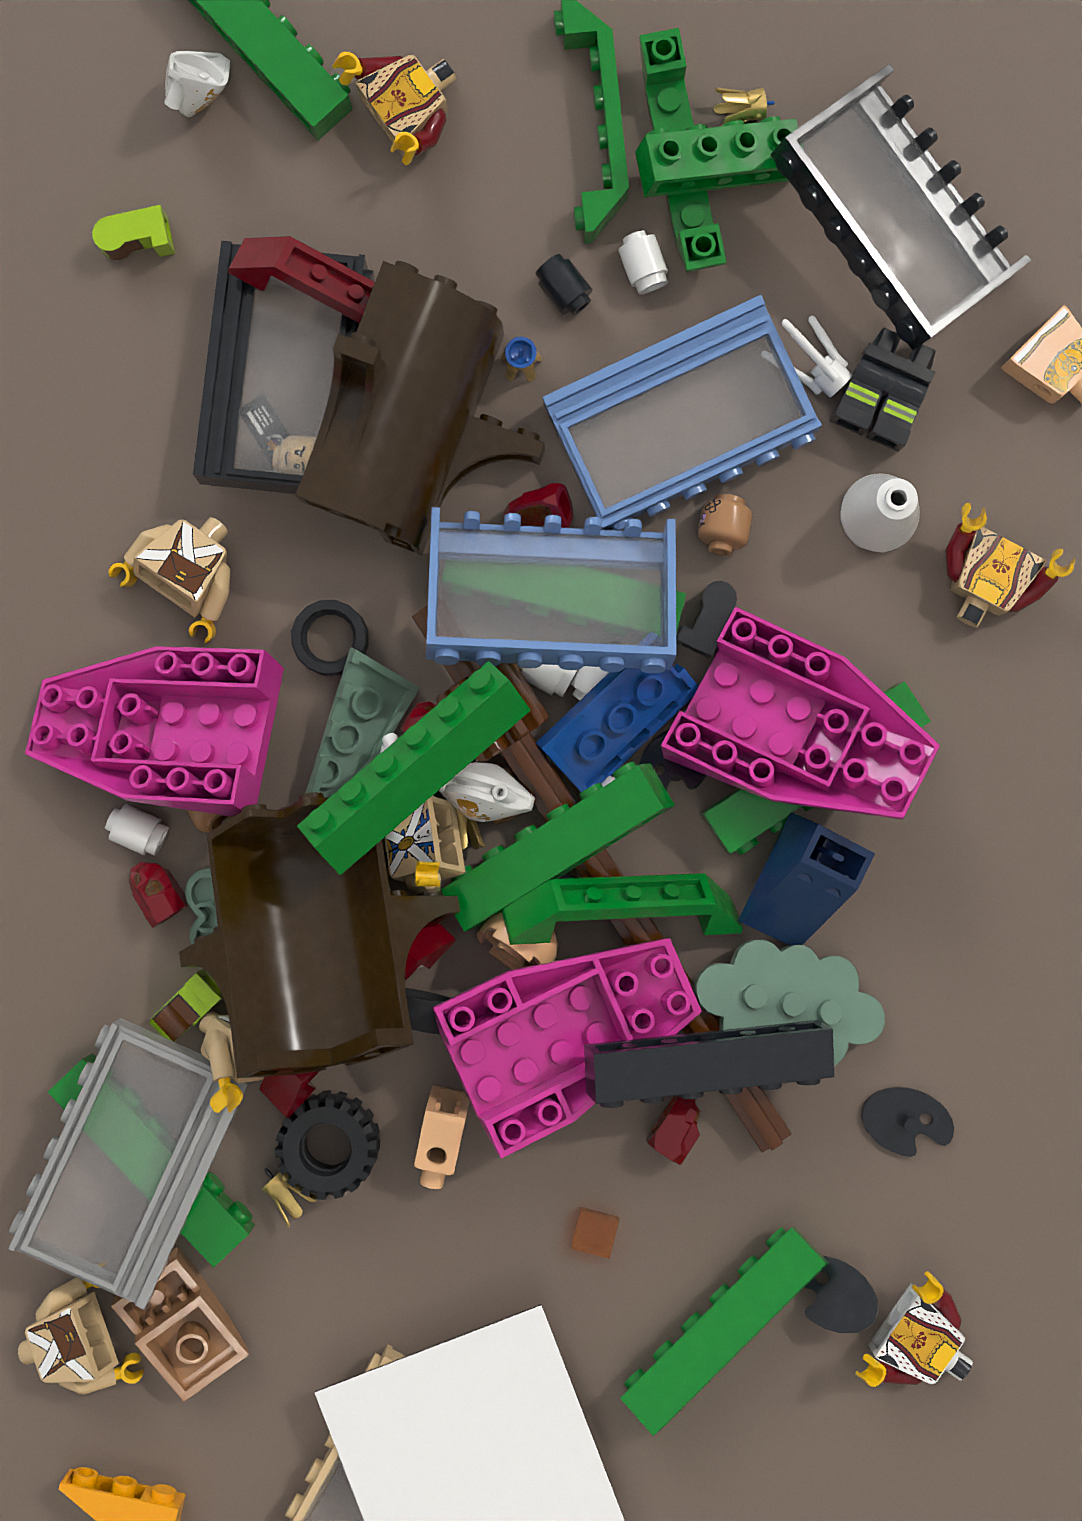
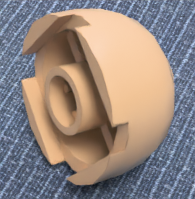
[476,912,558,970]

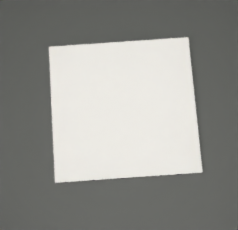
[314,1304,625,1521]

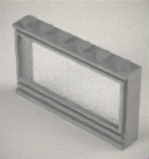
[8,1018,250,1310]

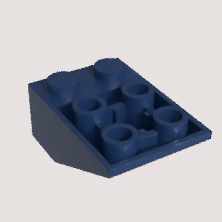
[738,812,875,945]

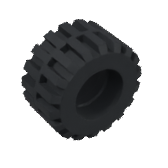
[275,1090,380,1200]

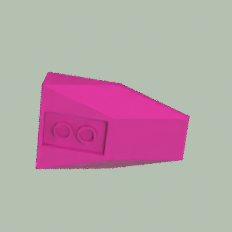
[661,607,940,820]
[25,646,284,817]

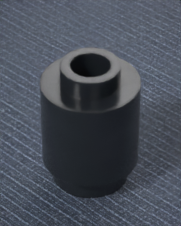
[535,254,593,316]

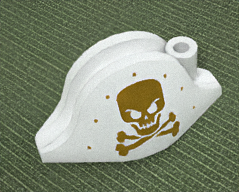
[164,51,230,117]
[438,762,535,822]

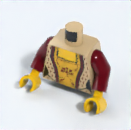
[332,52,456,165]
[945,503,1075,628]

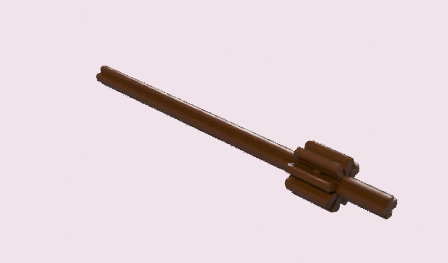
[412,597,792,1153]

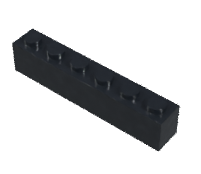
[584,1020,835,1108]

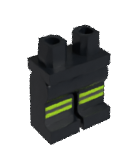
[829,328,936,452]

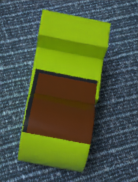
[92,205,175,260]
[148,969,223,1042]

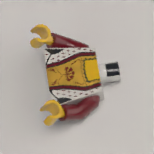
[855,1271,973,1387]

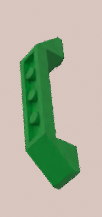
[553,0,629,244]
[639,27,726,272]
[502,873,743,945]

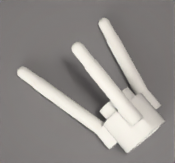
[761,316,852,398]

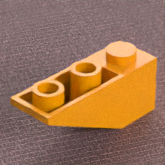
[59,1467,186,1521]

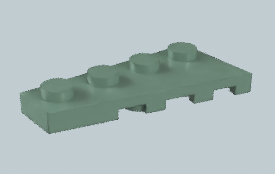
[305,647,420,798]

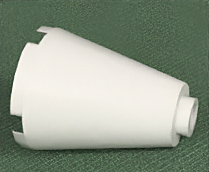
[840,473,920,553]

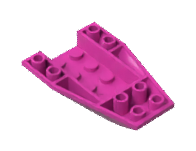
[432,938,702,1159]

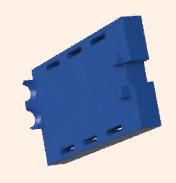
[536,632,699,793]

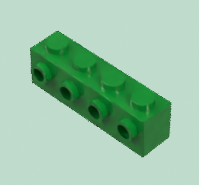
[635,116,803,198]

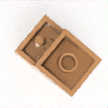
[111,1246,249,1402]

